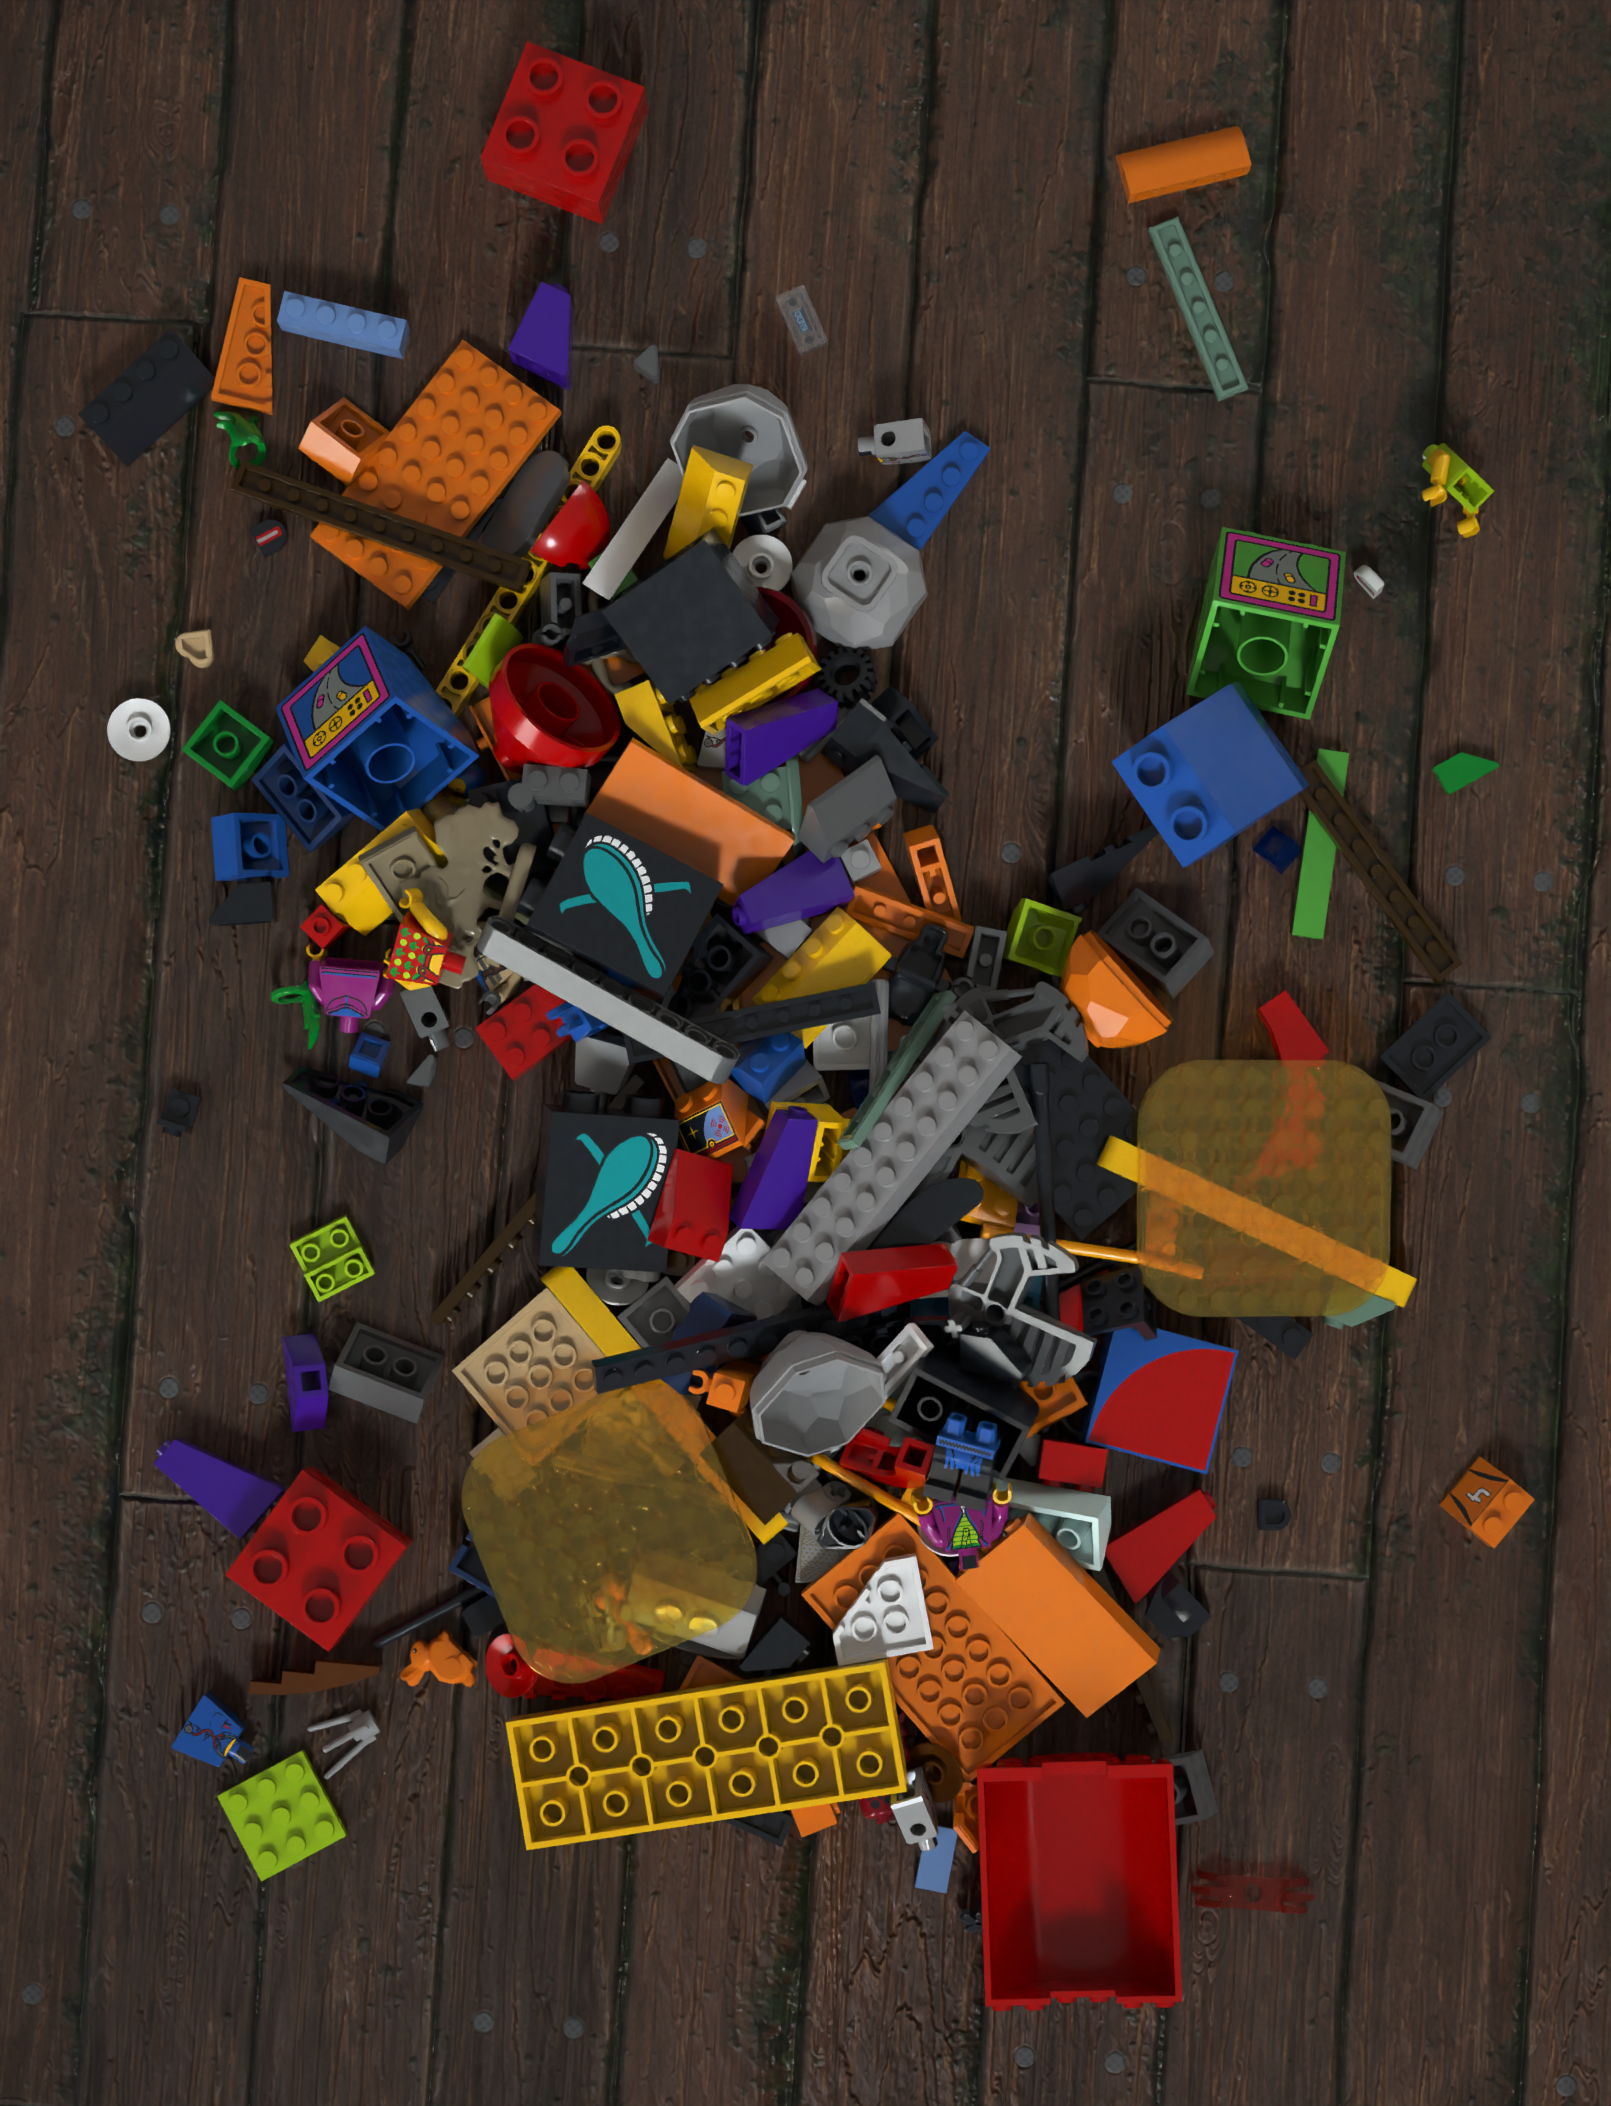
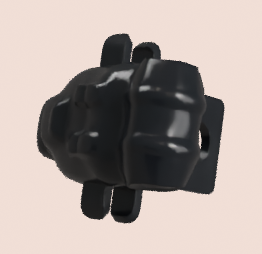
[881,923,952,1027]

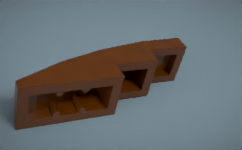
[248,1658,383,1695]

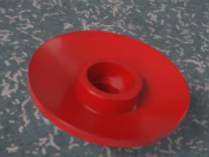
[485,1633,537,1698]

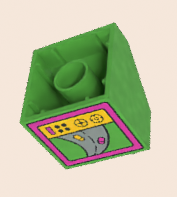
[1186,527,1346,720]

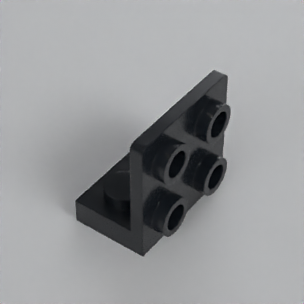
[1081,1265,1157,1341]

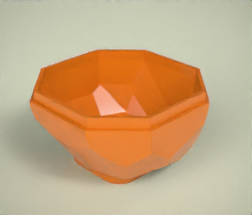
[1058,929,1173,1048]

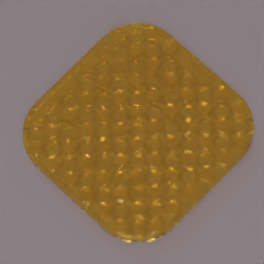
[1137,1060,1391,1317]
[461,1382,758,1683]

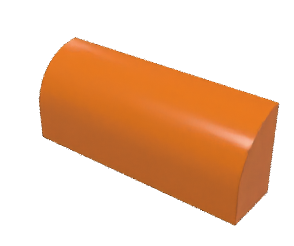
[1115,126,1252,204]

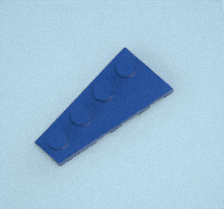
[868,431,991,551]

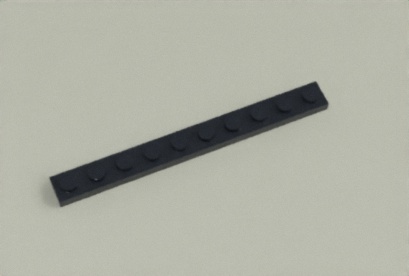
[591,1303,904,1394]

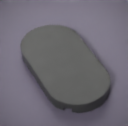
[482,450,570,558]

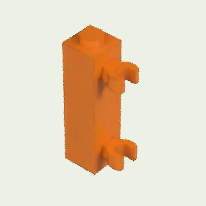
[688,1359,761,1413]

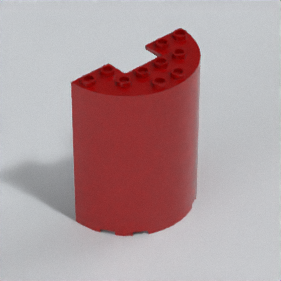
[977,1752,1182,2011]

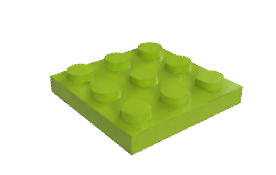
[217,1749,348,1882]

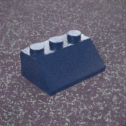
[252,741,357,853]
[661,1292,758,1397]

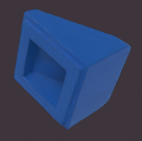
[349,1031,391,1078]

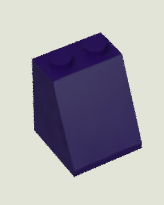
[508,281,574,391]

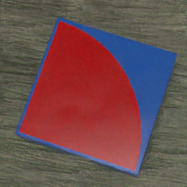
[1078,1327,1239,1475]

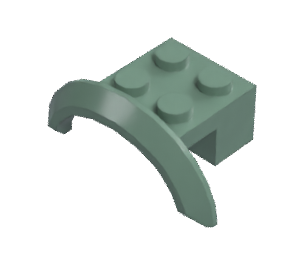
[722,754,805,861]

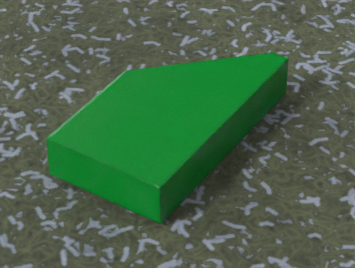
[1432,752,1500,796]

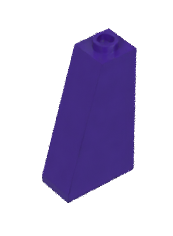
[725,688,838,787]
[732,850,855,935]
[729,1106,818,1230]
[154,1438,286,1539]

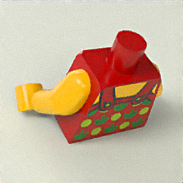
[383,888,467,991]

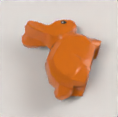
[399,1629,477,1687]

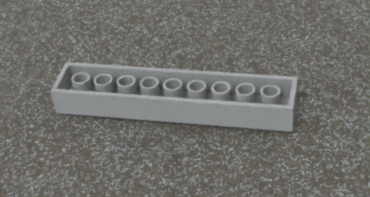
[762,1010,1022,1306]

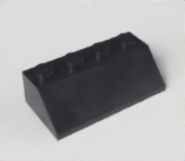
[78,329,215,468]

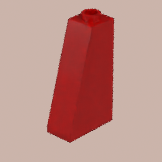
[826,1243,958,1322]
[1105,1487,1217,1604]

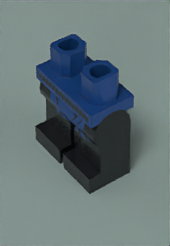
[923,1412,1001,1512]

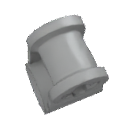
[791,1481,851,1536]

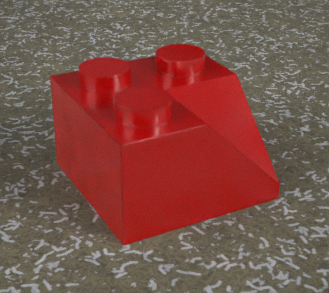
[1034,1437,1108,1493]

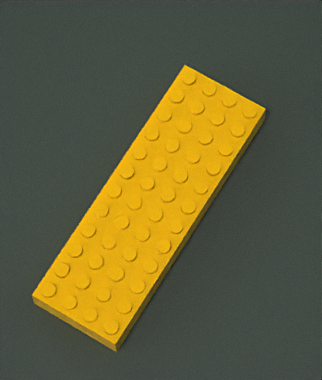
[505,1657,909,1850]

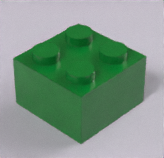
[182,700,275,793]

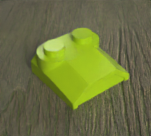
[1003,898,1082,978]

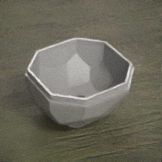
[670,384,808,517]
[790,516,928,652]
[749,1330,886,1457]

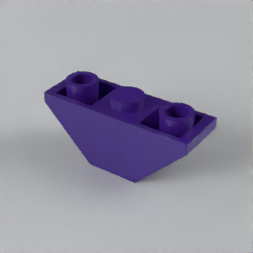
[282,1334,329,1432]

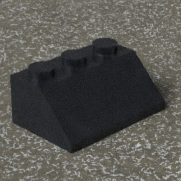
[467,778,559,883]

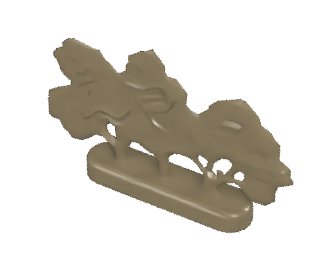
[400,802,537,989]

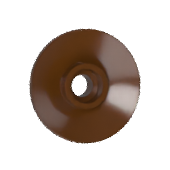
[906,1742,963,1803]

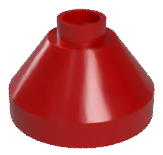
[489,643,620,774]

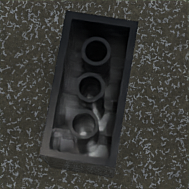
[602,527,780,705]

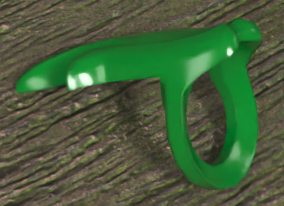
[214,411,266,469]
[270,978,321,1049]

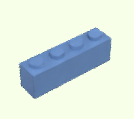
[277,291,410,359]

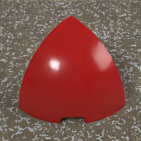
[530,480,610,570]

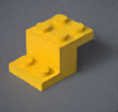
[764,1101,852,1182]

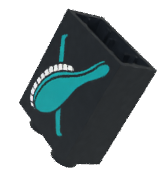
[516,813,724,1005]
[531,1090,680,1273]

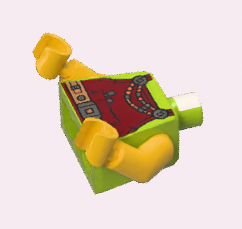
[1422,443,1494,538]

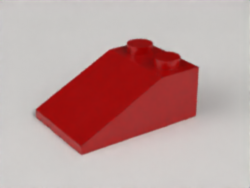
[647,1148,733,1262]

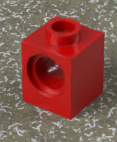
[300,904,351,949]

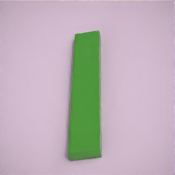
[1291,749,1349,940]

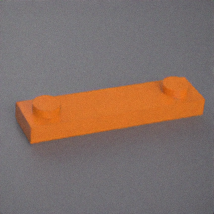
[845,883,975,959]

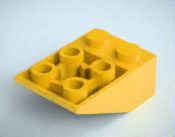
[614,680,698,773]

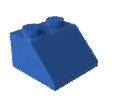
[211,813,289,881]
[728,1032,806,1104]

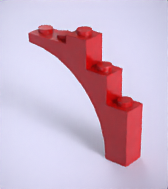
[1228,990,1330,1197]

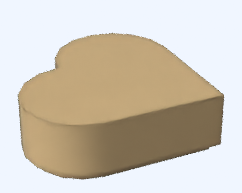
[175,629,214,668]

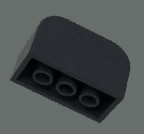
[888,1349,1040,1481]

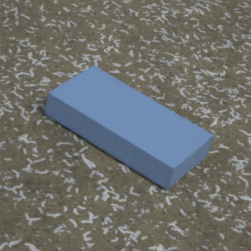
[915,1825,957,1893]

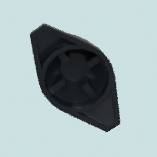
[817,1498,879,1549]

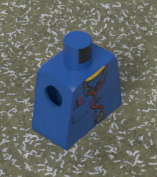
[171,1691,254,1767]

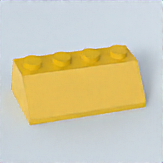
[663,445,753,560]
[689,632,821,735]
[315,809,449,936]
[752,907,892,1049]

